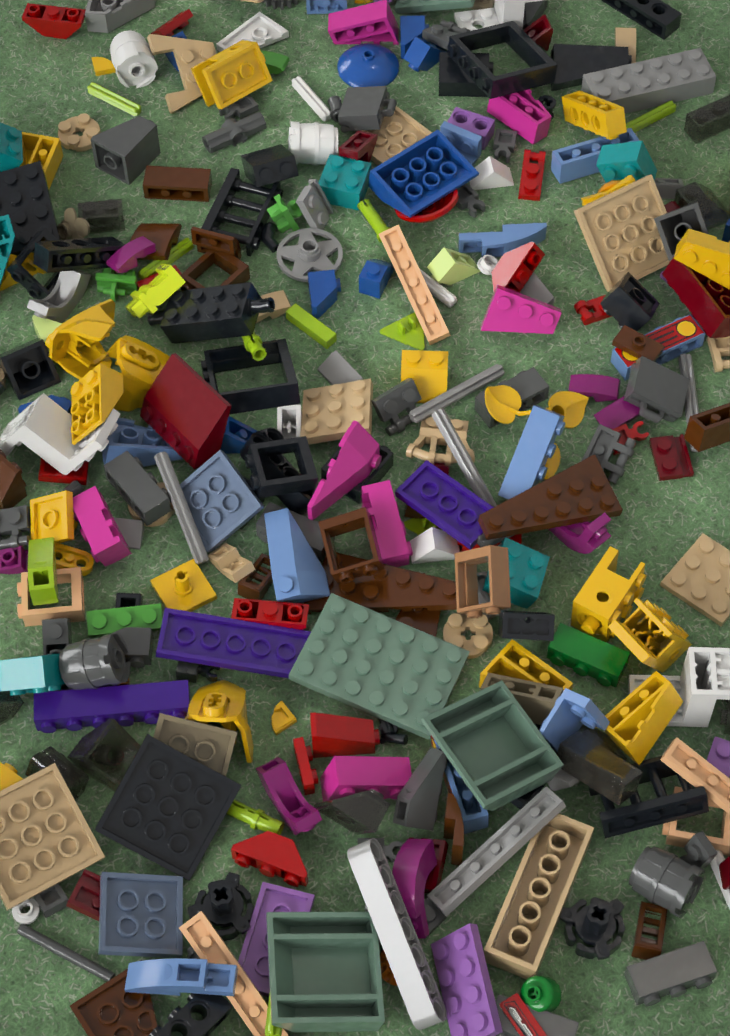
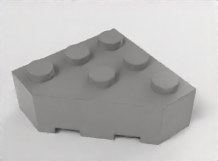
[85,0,156,33]

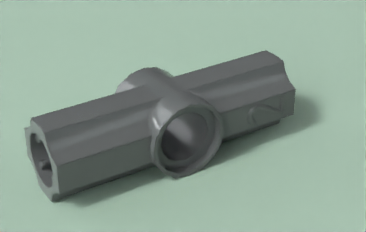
[202,111,267,153]

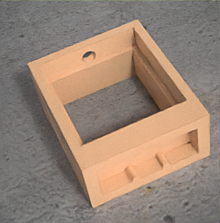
[17,567,85,627]
[662,786,730,856]

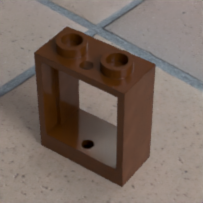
[180,249,250,290]
[319,507,384,583]

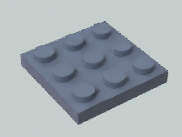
[170,450,265,553]
[98,872,183,958]

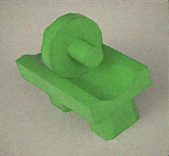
[267,194,302,233]
[95,268,138,302]

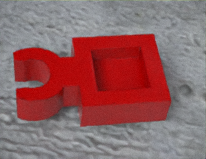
[612,421,649,456]

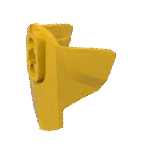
[45,299,115,380]
[107,335,170,412]
[185,680,253,763]

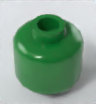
[520,976,562,1012]

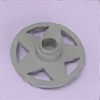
[277,228,343,282]

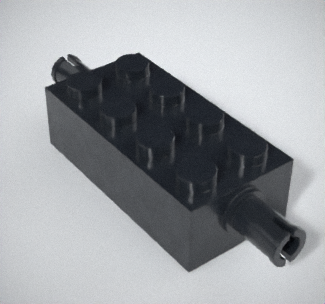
[147,282,275,344]

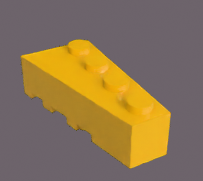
[674,229,730,290]

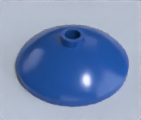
[337,43,399,87]

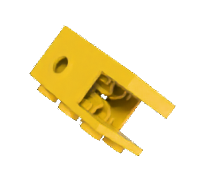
[191,40,273,109]
[571,546,647,642]
[608,598,692,673]

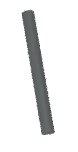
[17,924,115,982]

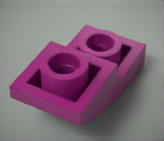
[106,236,156,273]
[568,374,621,402]
[594,396,640,429]
[0,546,28,574]

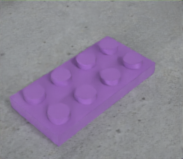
[238,882,315,997]
[431,923,503,1036]

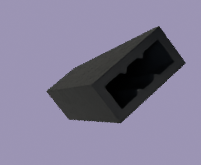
[551,44,632,91]

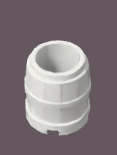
[110,30,158,88]
[288,121,338,165]

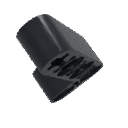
[240,427,315,515]

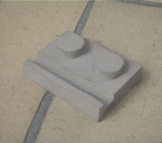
[296,179,334,230]

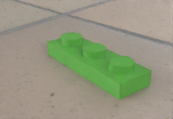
[86,603,163,638]

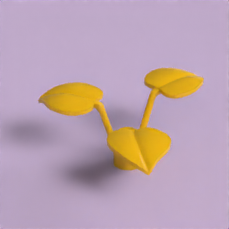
[485,385,589,480]

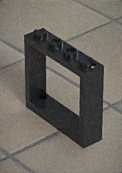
[447,21,558,99]
[201,338,300,415]

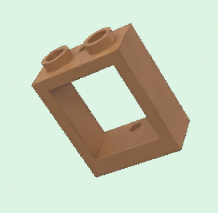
[454,545,511,618]

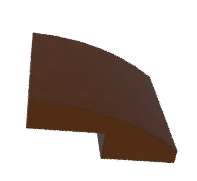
[130,223,182,260]
[191,226,242,260]
[443,793,464,865]

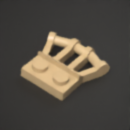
[406,417,475,466]

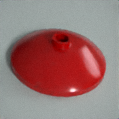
[394,189,459,223]

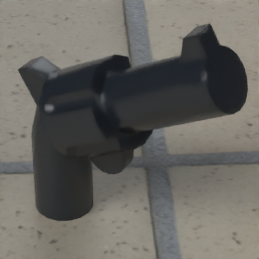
[378,718,408,745]

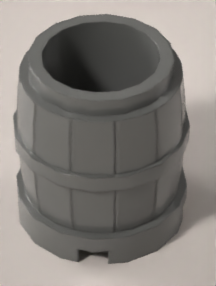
[59,633,131,690]
[629,846,705,918]

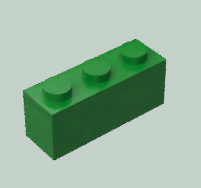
[546,623,630,687]

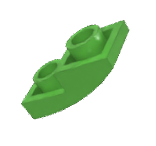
[260,50,290,74]

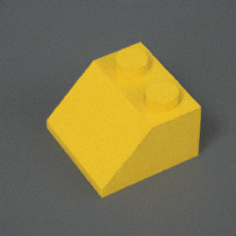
[401,350,448,403]

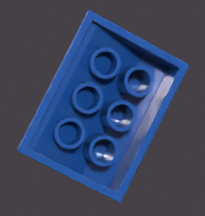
[368,130,479,218]

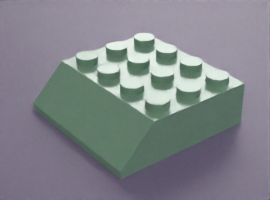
[421,680,564,811]
[266,912,385,1033]

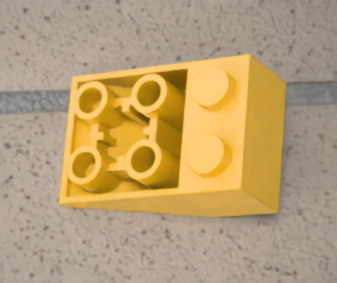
[70,363,124,445]

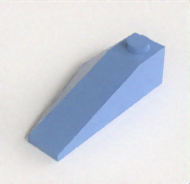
[102,418,183,467]
[264,508,330,603]

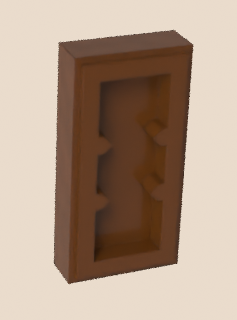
[612,325,665,362]

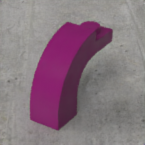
[549,512,611,554]
[255,757,322,835]
[392,839,437,939]

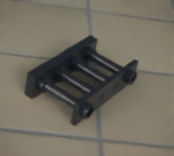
[201,168,283,257]
[587,756,709,838]

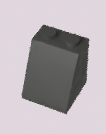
[91,116,161,185]
[654,201,709,261]

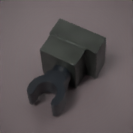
[176,661,220,683]

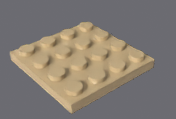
[574,174,671,292]
[0,763,105,911]

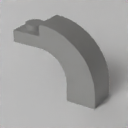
[27,270,91,323]

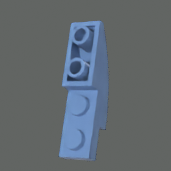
[458,223,547,258]
[125,958,238,996]

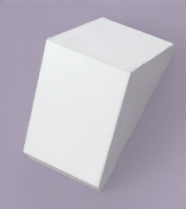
[469,156,514,190]
[277,404,302,439]
[410,527,460,564]

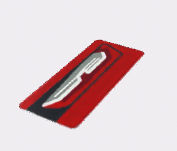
[499,993,547,1036]

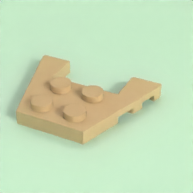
[147,34,216,114]

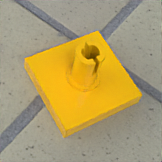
[30,491,78,543]
[150,559,217,612]

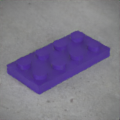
[395,460,494,550]

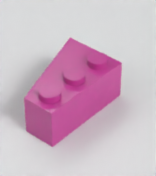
[328,0,399,45]
[487,89,552,145]
[481,284,562,334]
[361,480,413,567]
[73,486,132,567]
[320,756,412,806]

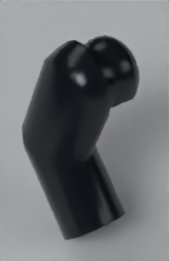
[260,222,279,253]

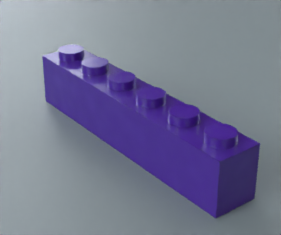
[34,680,190,733]

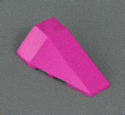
[307,420,382,521]

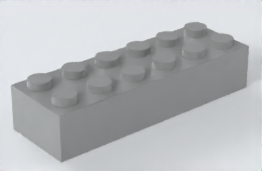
[581,48,716,114]

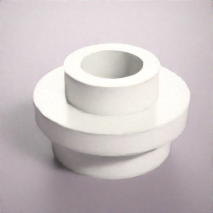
[477,255,499,275]
[12,898,40,925]

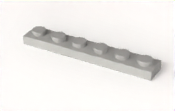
[427,786,566,917]

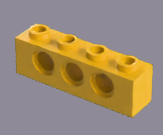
[561,90,627,140]

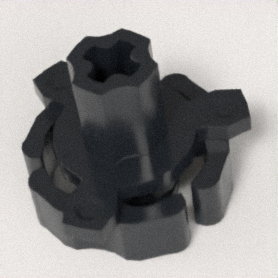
[188,872,254,941]
[560,897,625,960]

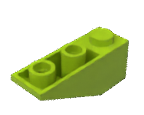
[28,537,59,606]

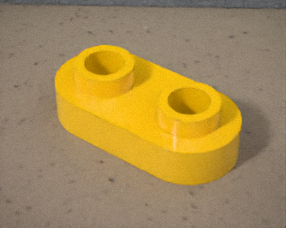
[54,543,94,576]

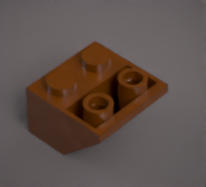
[0,449,27,509]

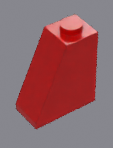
[310,712,380,758]

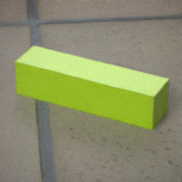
[286,303,337,349]

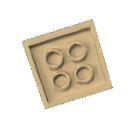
[349,106,432,166]
[300,378,373,445]
[660,533,730,627]

